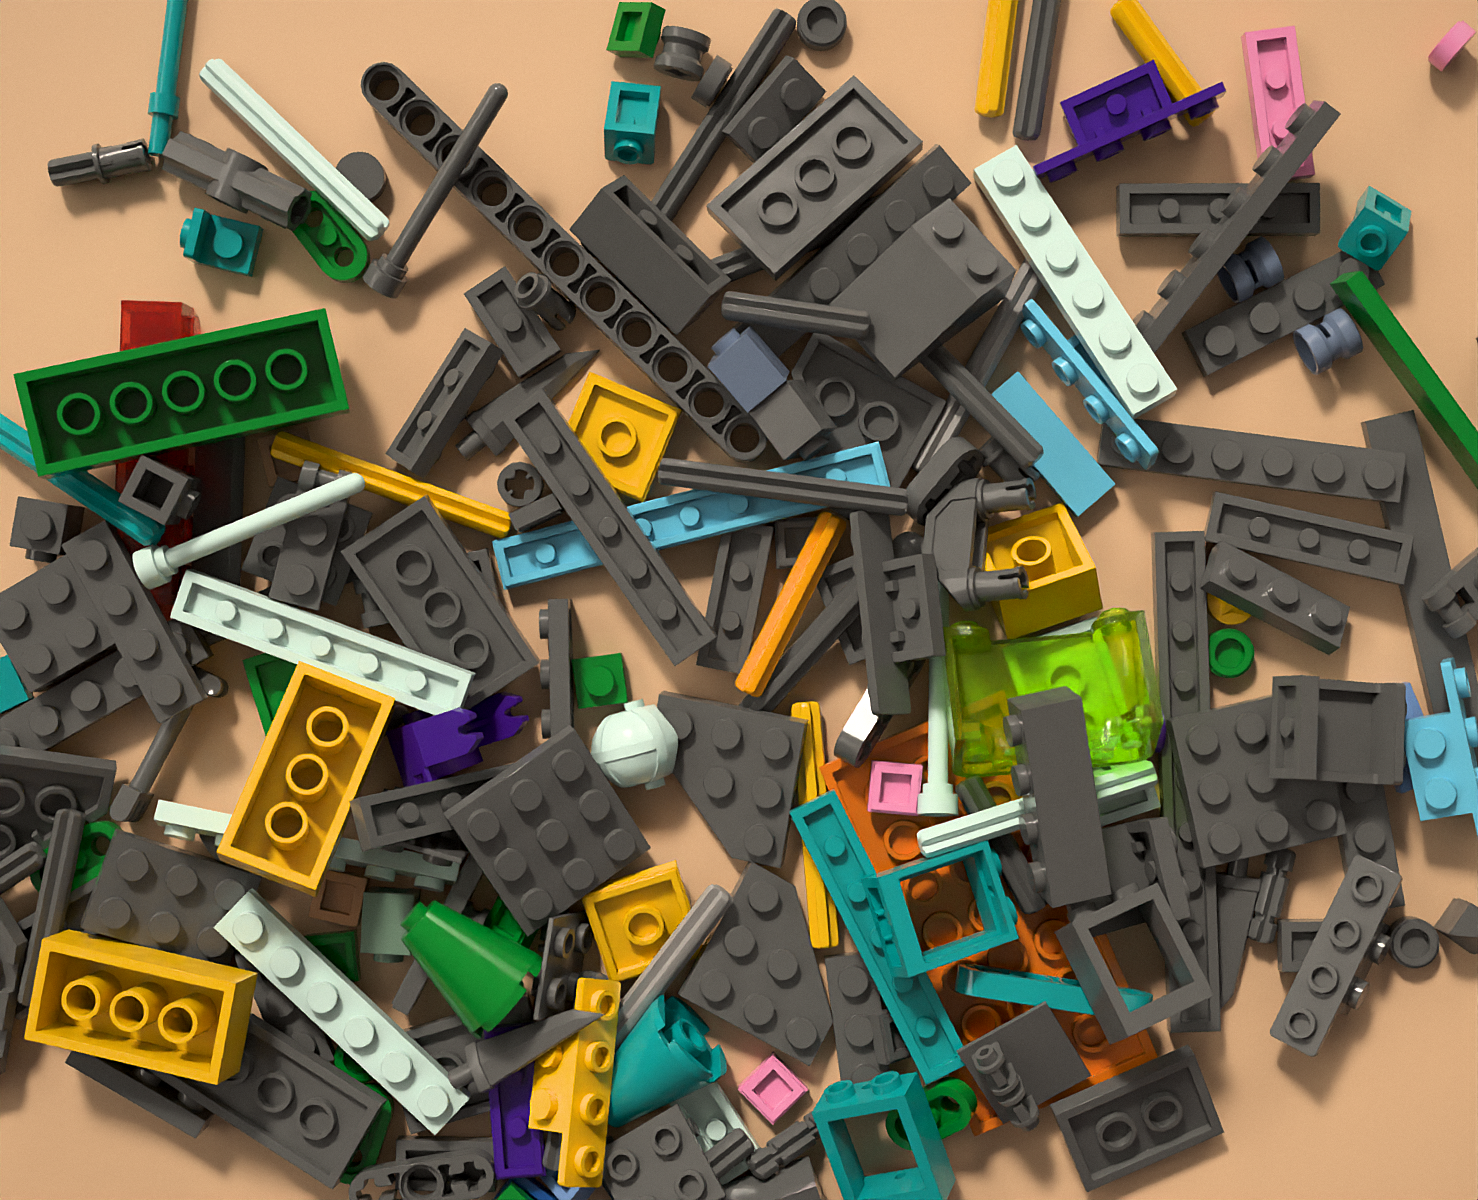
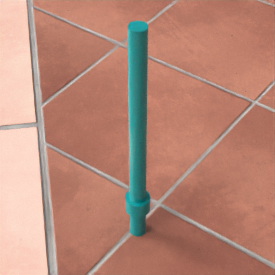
[148,0,188,158]

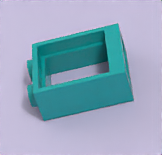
[861,840,1019,978]
[812,1071,956,1200]

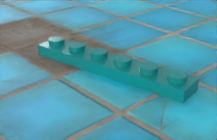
[789,789,965,1085]

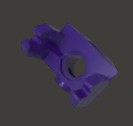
[386,691,529,787]

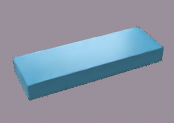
[991,371,1115,517]

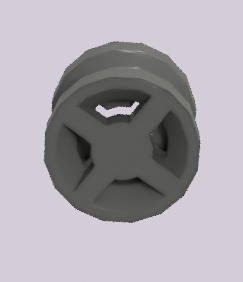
[654,26,711,81]

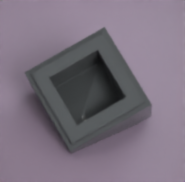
[1434,898,1478,954]

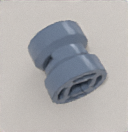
[1217,236,1284,304]
[1293,308,1363,375]

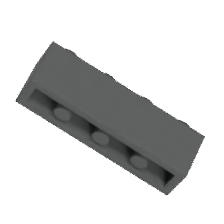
[1003,686,1111,908]

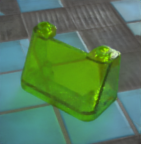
[941,608,1164,778]

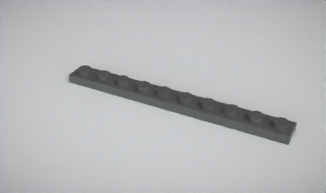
[1151,531,1221,1033]

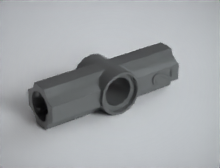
[162,131,312,232]

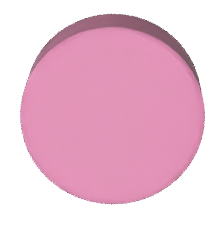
[1428,21,1476,72]

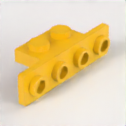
[528,977,621,1188]

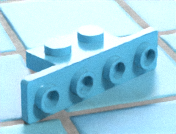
[1020,299,1159,470]
[1404,657,1478,837]

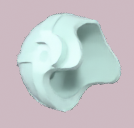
[590,699,678,790]

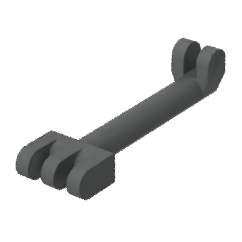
[109,666,229,822]

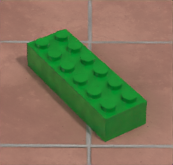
[13,308,349,480]

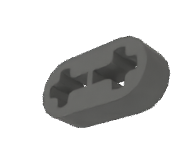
[906,436,983,526]

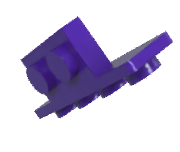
[1033,60,1226,183]

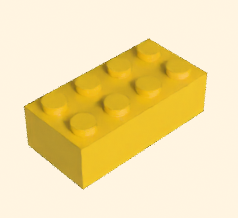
[216,661,395,898]
[24,929,258,1085]

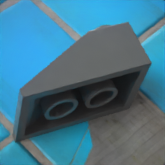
[829,198,1016,382]

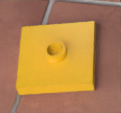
[568,371,683,502]
[582,860,703,982]

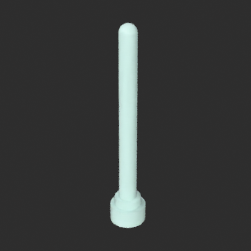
[133,473,365,589]
[917,581,958,817]

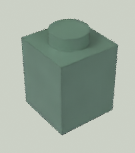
[360,886,421,963]

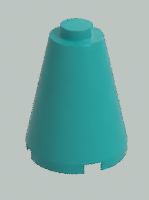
[608,995,727,1128]

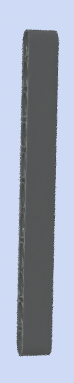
[361,62,767,463]

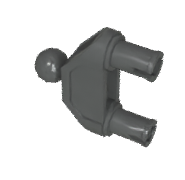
[892,477,1036,611]

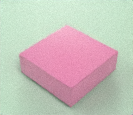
[867,760,923,816]
[738,1052,808,1125]

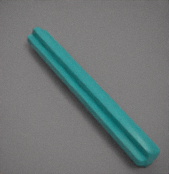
[0,413,166,546]

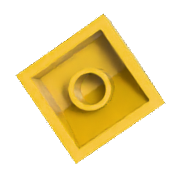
[985,502,1103,641]

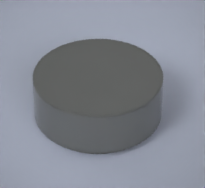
[797,0,847,51]
[691,55,733,108]
[336,152,387,203]
[1387,916,1440,968]

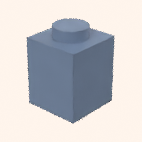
[708,326,789,413]

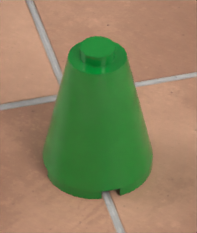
[400,900,543,1039]

